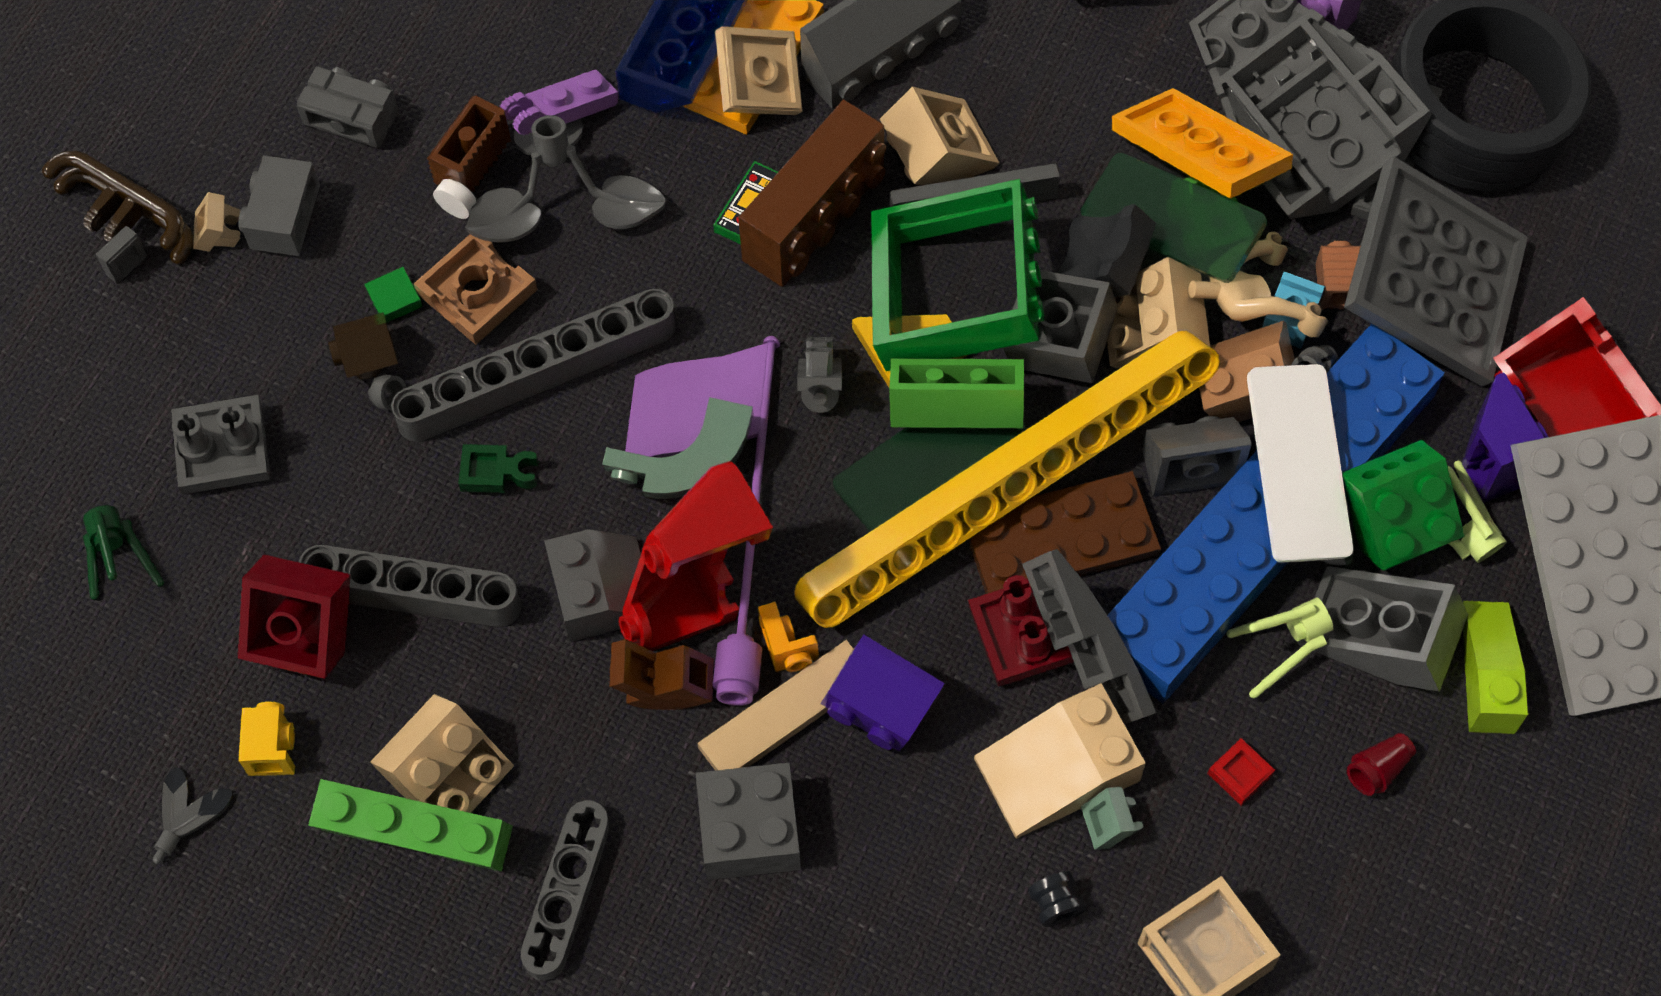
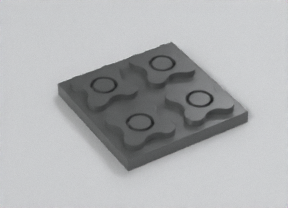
[1344,157,1528,387]

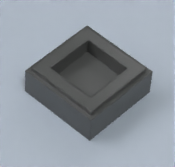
[95,226,147,283]

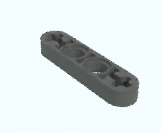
[521,800,610,981]

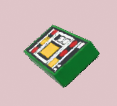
[713,161,778,245]

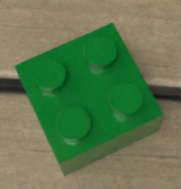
[1342,440,1465,571]

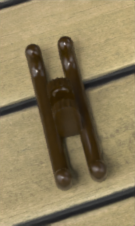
[42,150,194,265]

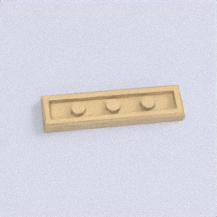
[698,640,853,771]

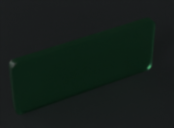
[1081,153,1267,283]
[833,422,1027,532]

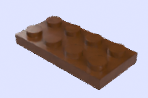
[968,471,1161,594]

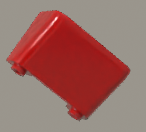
[1493,297,1661,437]
[619,461,773,651]

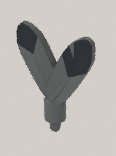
[153,768,233,864]

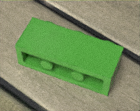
[889,359,1024,428]

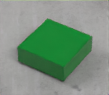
[364,267,423,323]

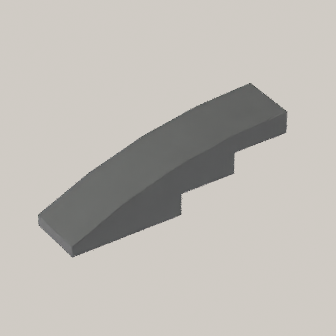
[1022,549,1156,724]

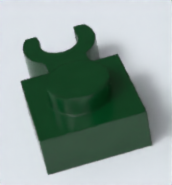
[458,444,539,493]

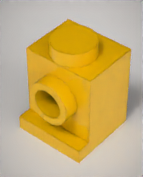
[238,702,295,776]

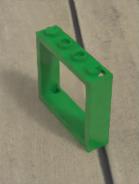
[871,179,1044,371]

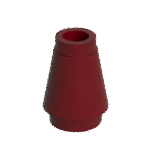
[1347,733,1416,796]

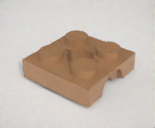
[414,234,537,345]

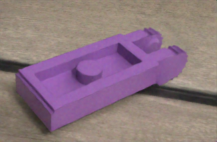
[499,69,618,136]

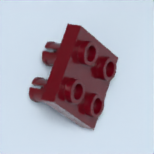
[968,575,1074,687]

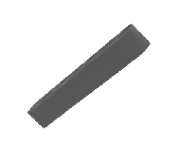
[391,289,677,442]

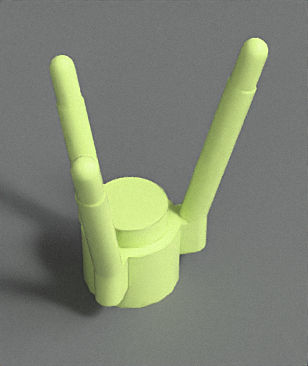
[1448,460,1507,563]
[1226,597,1333,699]

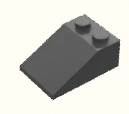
[1298,566,1468,692]

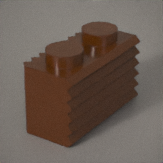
[427,96,511,192]

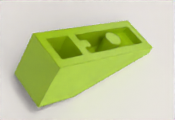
[1463,601,1528,734]

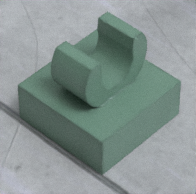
[1081,787,1143,850]

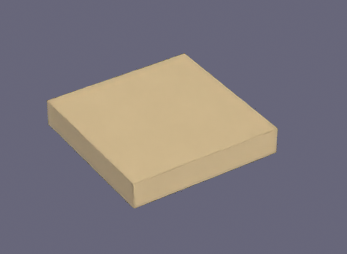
[715,26,803,115]

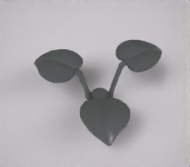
[465,115,666,242]

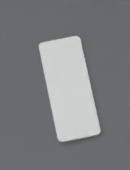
[1247,364,1353,563]

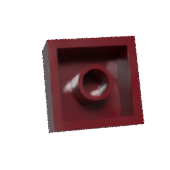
[238,555,351,679]

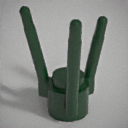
[83,505,164,600]

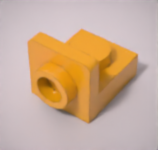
[758,602,819,672]

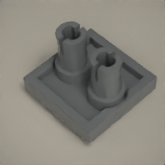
[171,395,270,495]

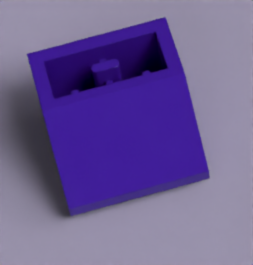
[1462,372,1548,503]

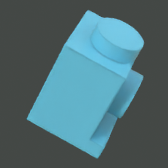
[1262,272,1325,349]

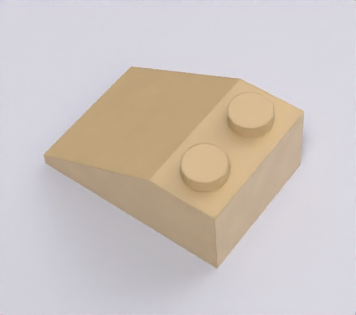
[974,683,1146,839]

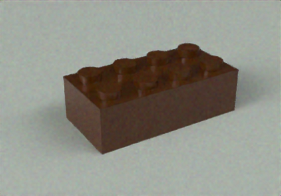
[738,99,886,287]

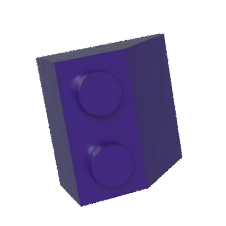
[820,634,945,751]

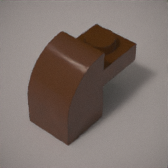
[609,639,714,710]

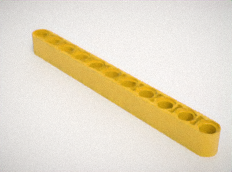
[794,331,1220,628]

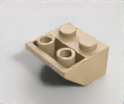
[1107,257,1210,368]
[370,694,514,813]

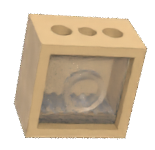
[1138,876,1281,996]

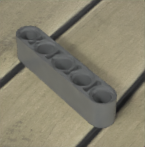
[299,545,521,627]

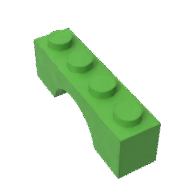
[308,779,513,872]

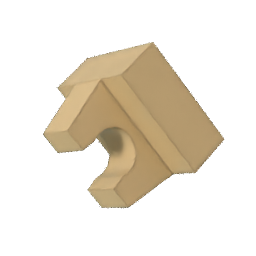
[193,192,241,252]

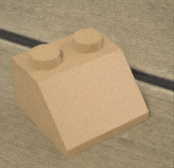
[880,87,1000,185]

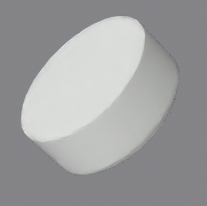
[433,179,476,219]

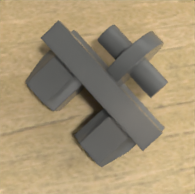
[797,337,842,413]

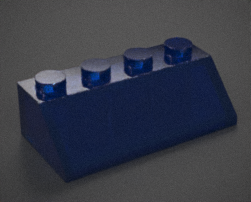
[615,0,747,113]

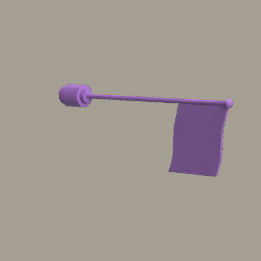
[625,336,780,706]

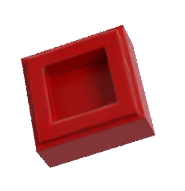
[1207,738,1275,806]

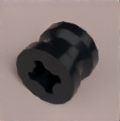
[1028,871,1086,927]

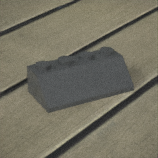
[800,0,961,108]

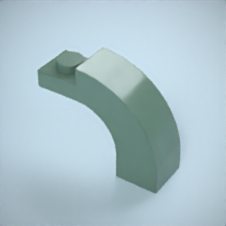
[602,397,754,499]

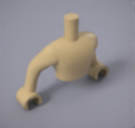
[1188,231,1328,337]

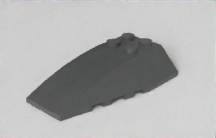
[1189,0,1432,219]

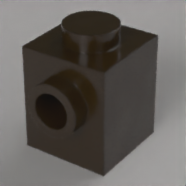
[328,312,398,379]

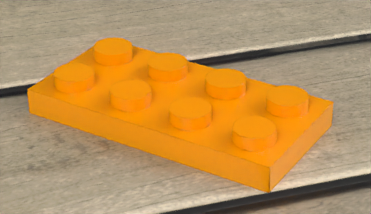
[674,0,824,135]
[1112,88,1293,199]

